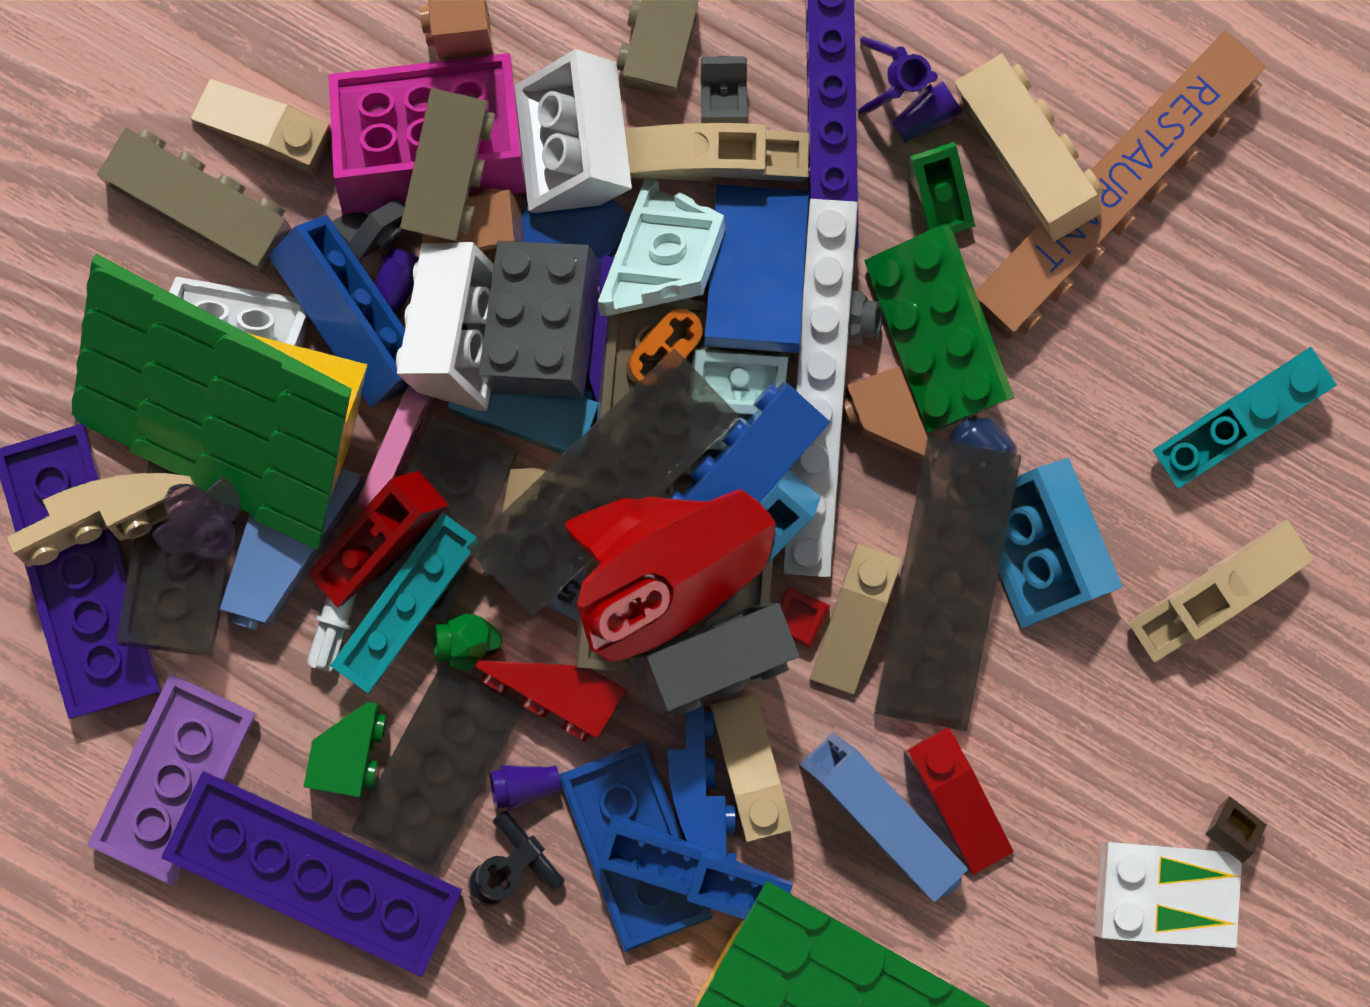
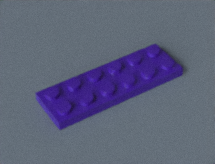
[0,423,162,720]
[161,770,462,977]

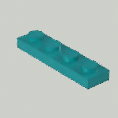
[330,513,481,694]

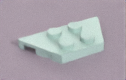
[598,178,726,316]

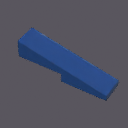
[596,813,793,919]

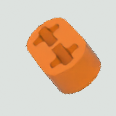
[626,308,703,388]

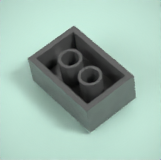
[478,241,601,398]
[628,603,800,716]

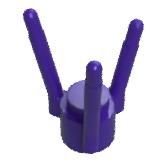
[858,36,938,116]

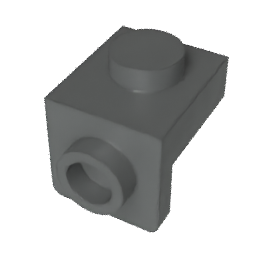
[701,56,748,124]
[332,198,405,261]

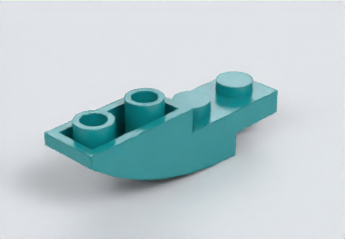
[1152,347,1337,489]

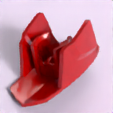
[565,489,776,662]

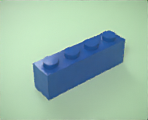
[268,215,409,408]
[667,382,831,502]

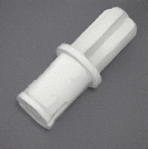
[307,593,357,672]

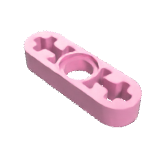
[357,385,432,510]

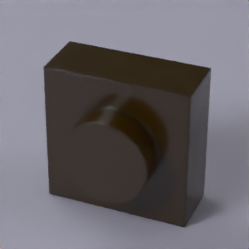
[1205,796,1267,863]

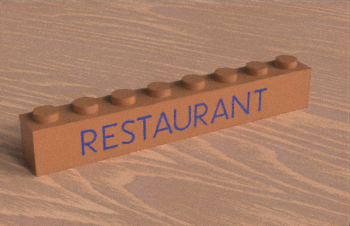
[975,29,1266,339]

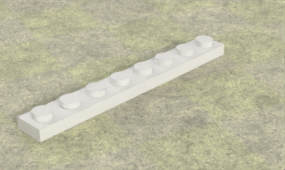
[783,199,858,577]

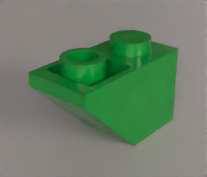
[303,702,387,797]

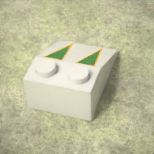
[1094,841,1242,948]

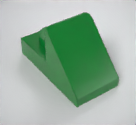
[908,142,976,234]

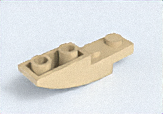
[625,123,809,182]
[7,473,205,567]
[1128,519,1313,663]

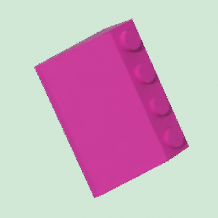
[328,53,526,214]

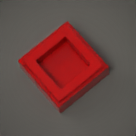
[779,586,830,649]

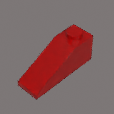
[307,471,449,608]
[903,727,1014,875]

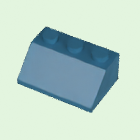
[968,458,1123,628]

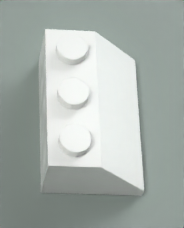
[515,49,632,213]
[396,242,494,411]
[169,277,309,348]

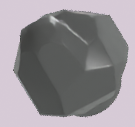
[848,290,882,347]

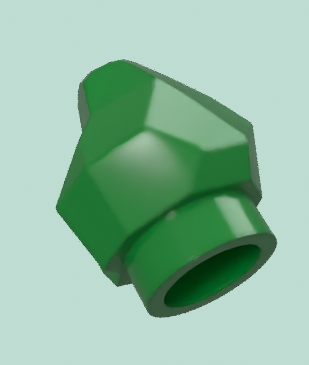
[433,613,502,672]

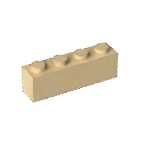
[954,53,1103,242]

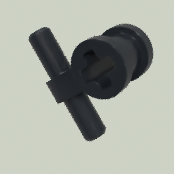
[468,810,565,906]

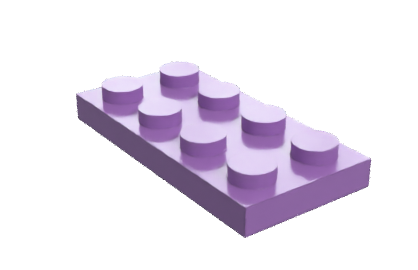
[87,674,257,886]

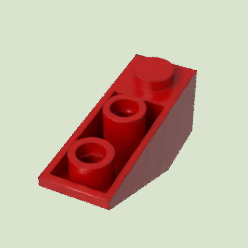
[475,661,627,742]

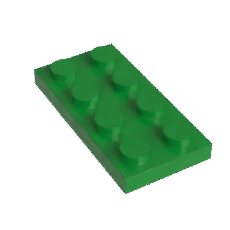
[864,224,1015,433]

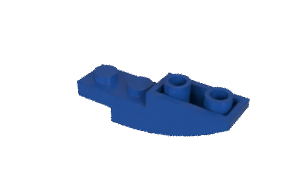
[667,701,736,860]

